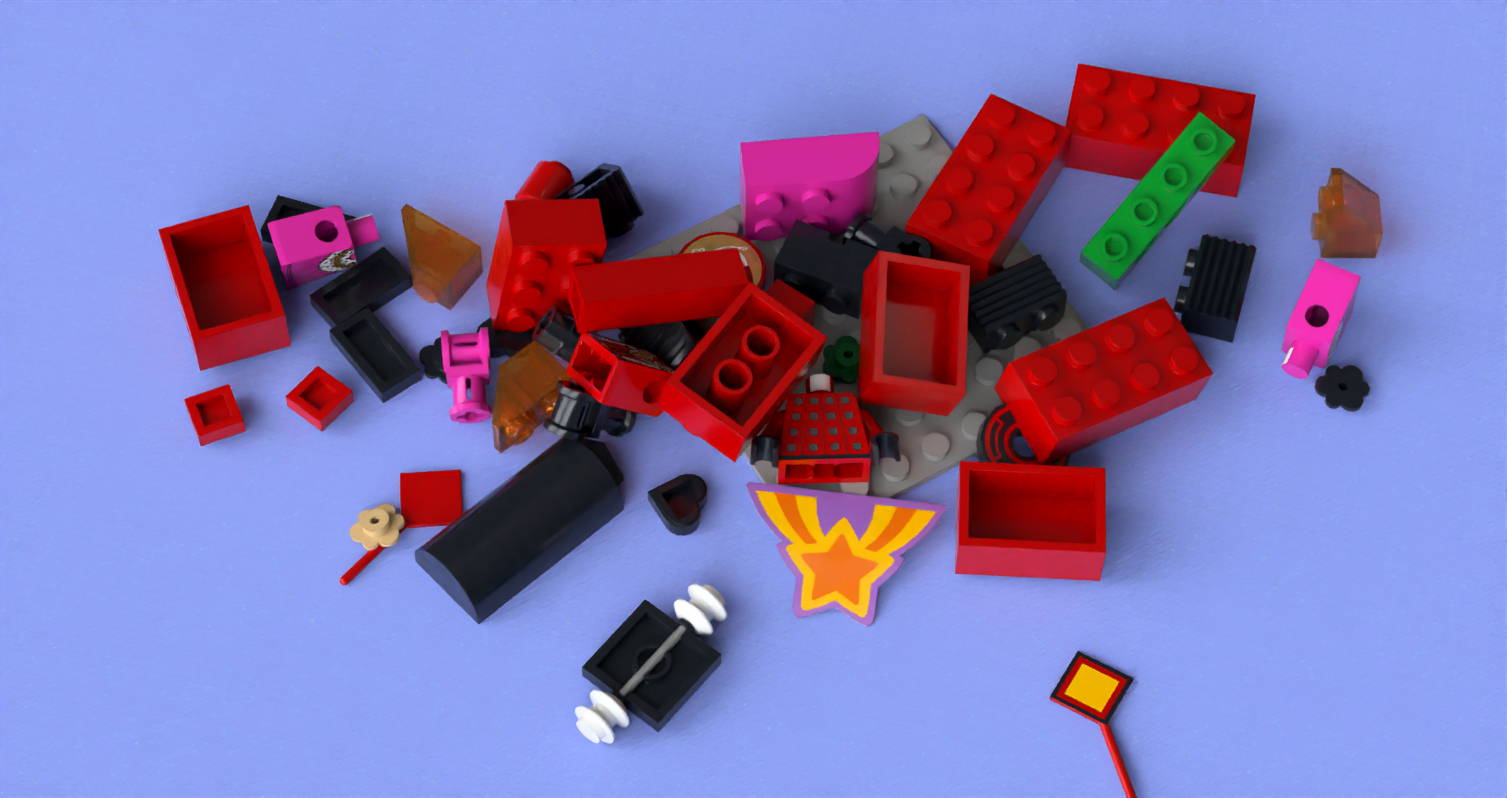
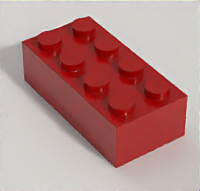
[1064,63,1256,198]
[905,94,1072,285]
[994,297,1213,465]

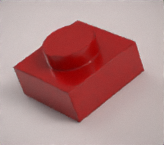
[285,366,354,432]
[184,384,246,446]

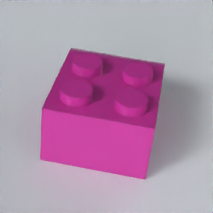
[740,132,880,241]

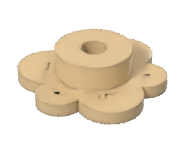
[349,503,405,550]

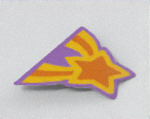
[746,482,946,627]

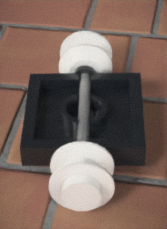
[575,584,727,743]

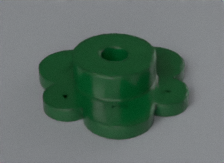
[823,336,860,384]

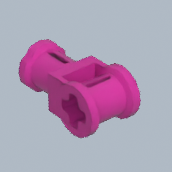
[441,327,492,423]

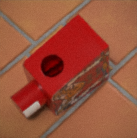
[565,332,675,417]

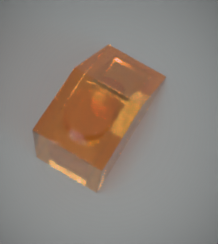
[401,204,483,310]

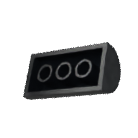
[415,437,624,625]

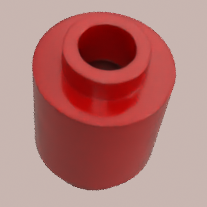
[515,161,575,200]

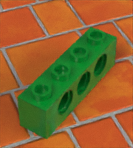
[1079,112,1236,290]

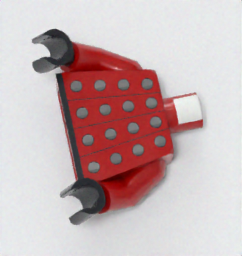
[750,374,901,484]

